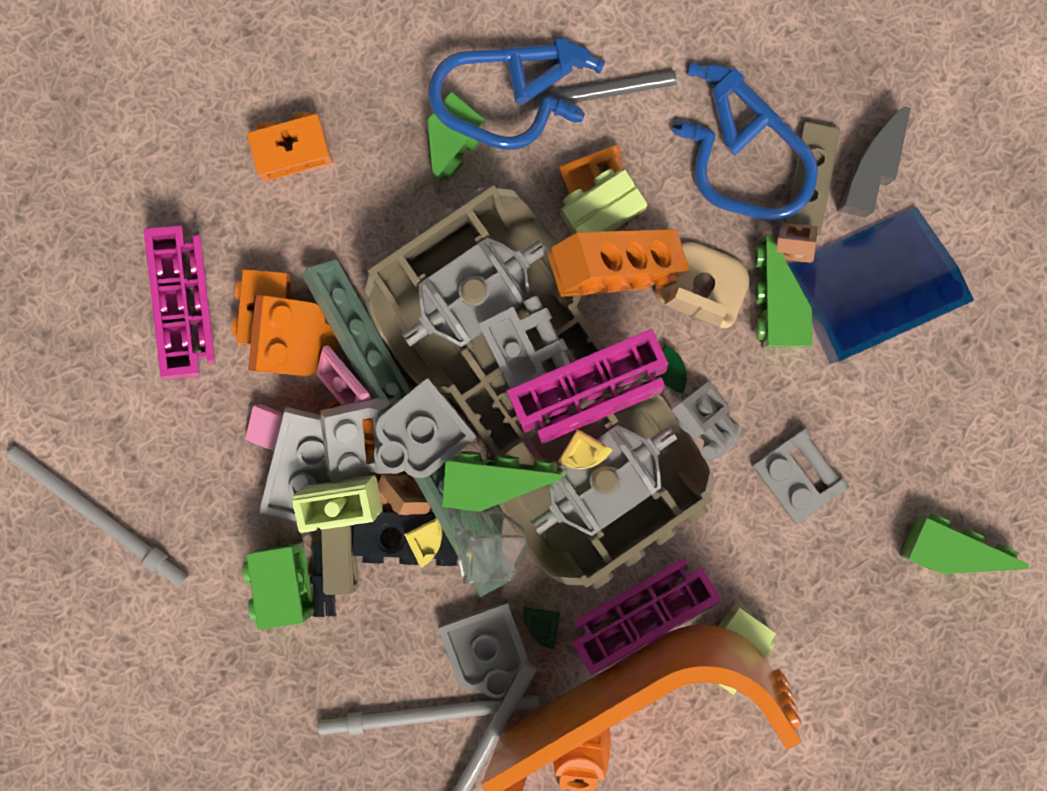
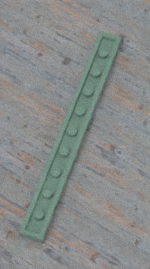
[302,259,516,597]

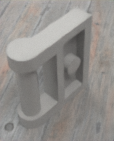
[320,398,390,483]
[752,427,849,525]

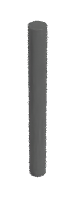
[533,71,677,110]

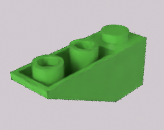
[754,235,813,348]
[442,451,568,512]
[900,513,1029,574]

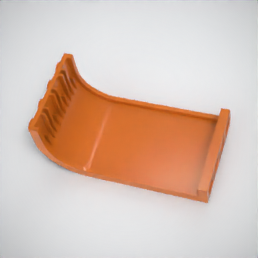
[481,625,803,791]

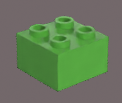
[242,542,314,630]

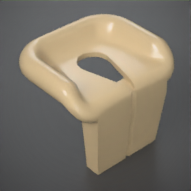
[655,242,749,328]

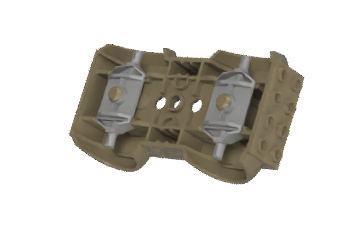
[364,185,715,589]

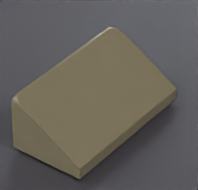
[321,525,358,595]

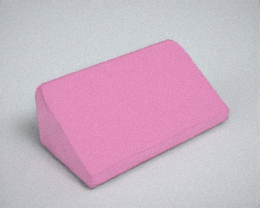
[316,346,371,406]

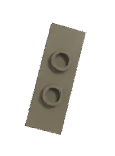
[784,122,840,236]

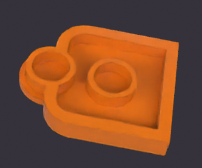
[248,295,339,376]

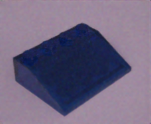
[788,207,974,364]

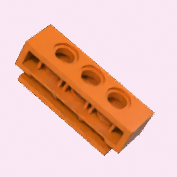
[548,229,690,297]

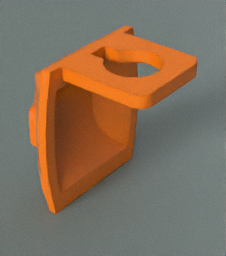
[553,728,611,791]

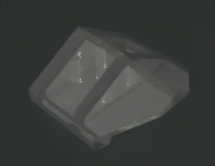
[449,506,527,584]

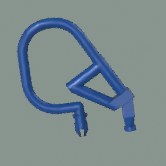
[428,38,605,150]
[671,62,818,221]

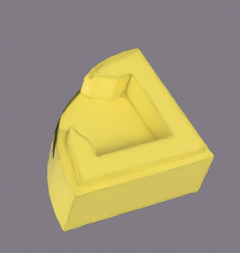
[558,429,612,469]
[404,518,443,568]

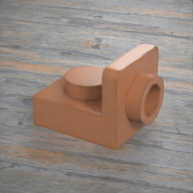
[776,222,818,263]
[378,475,431,515]

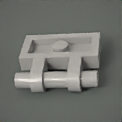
[479,295,570,389]
[671,381,741,460]

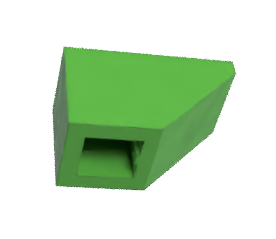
[428,92,486,182]

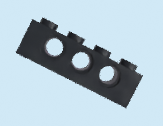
[353,510,504,566]

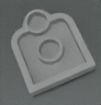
[374,377,477,478]
[438,600,527,699]

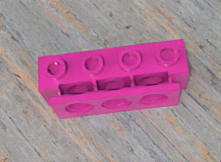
[143,226,216,381]
[507,328,668,444]
[572,558,722,676]

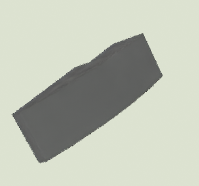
[837,107,911,218]

